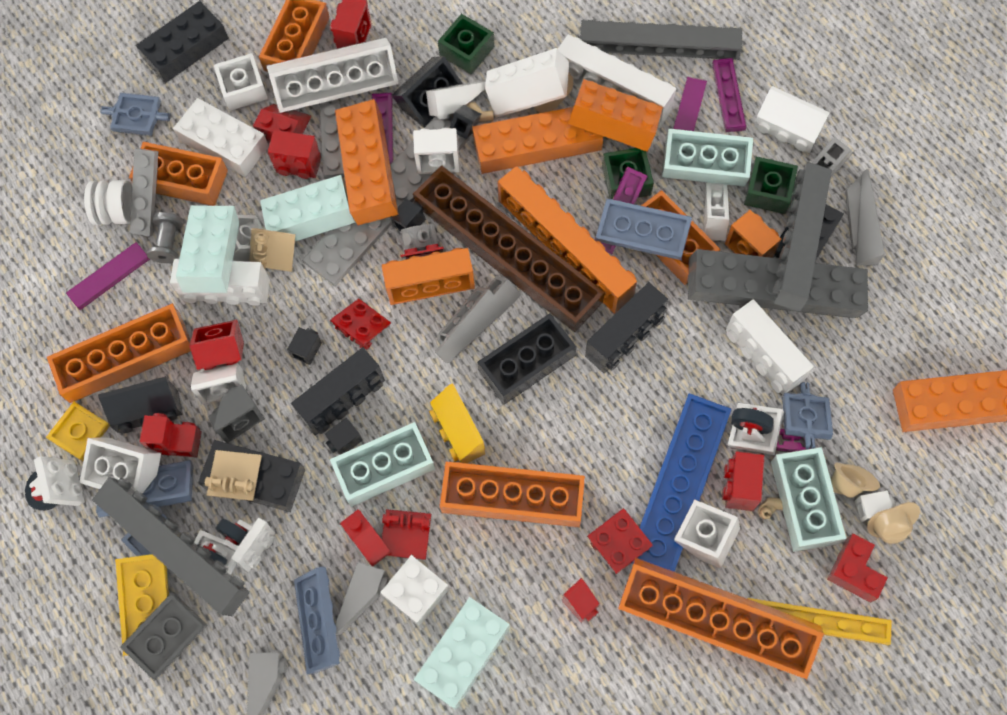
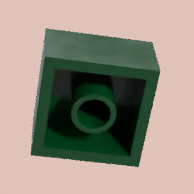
[438,13,495,75]
[602,148,654,200]
[744,156,798,214]

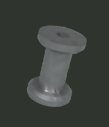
[147,212,184,263]

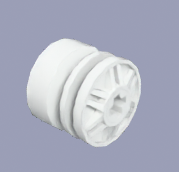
[84,180,132,225]

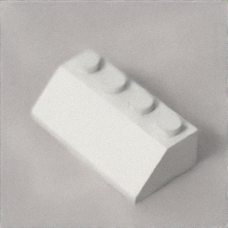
[485,48,569,118]

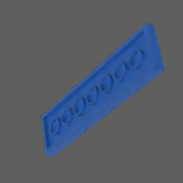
[631,393,732,572]

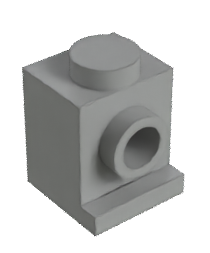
[401,223,438,250]

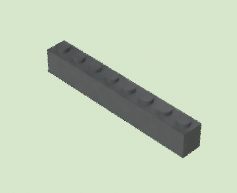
[580,20,742,60]
[772,162,832,312]
[92,477,250,616]

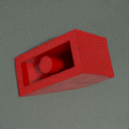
[340,509,391,567]
[562,578,600,623]

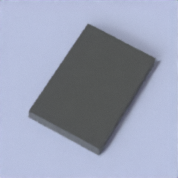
[120,592,208,681]

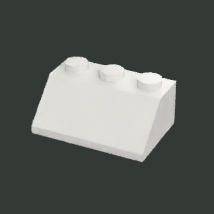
[754,86,830,153]
[79,437,161,494]

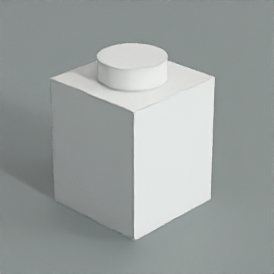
[855,490,895,523]

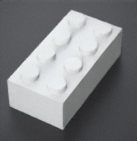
[173,98,269,177]
[170,259,270,306]
[726,299,814,395]

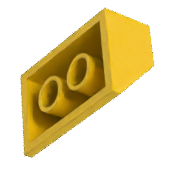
[429,383,485,463]

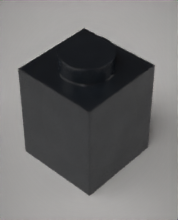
[449,105,481,139]
[390,199,426,232]
[287,327,322,365]
[325,417,363,455]

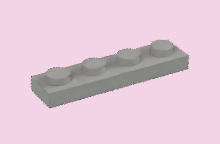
[320,103,345,179]
[130,148,158,236]

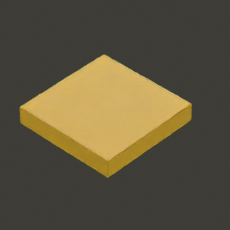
[46,401,110,462]

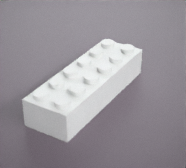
[558,34,676,129]
[267,38,399,113]

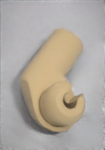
[467,102,494,122]
[758,497,783,519]

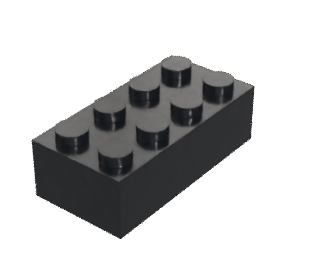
[135,1,229,84]
[585,282,668,374]
[477,313,577,405]
[291,347,385,436]
[198,440,305,513]

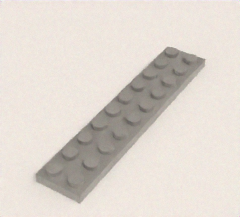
[302,116,470,286]

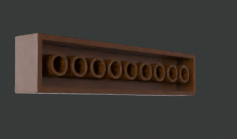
[413,165,605,333]

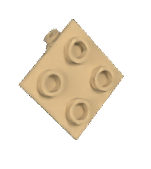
[249,228,296,272]
[205,450,262,501]

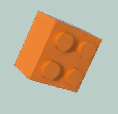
[725,210,781,258]

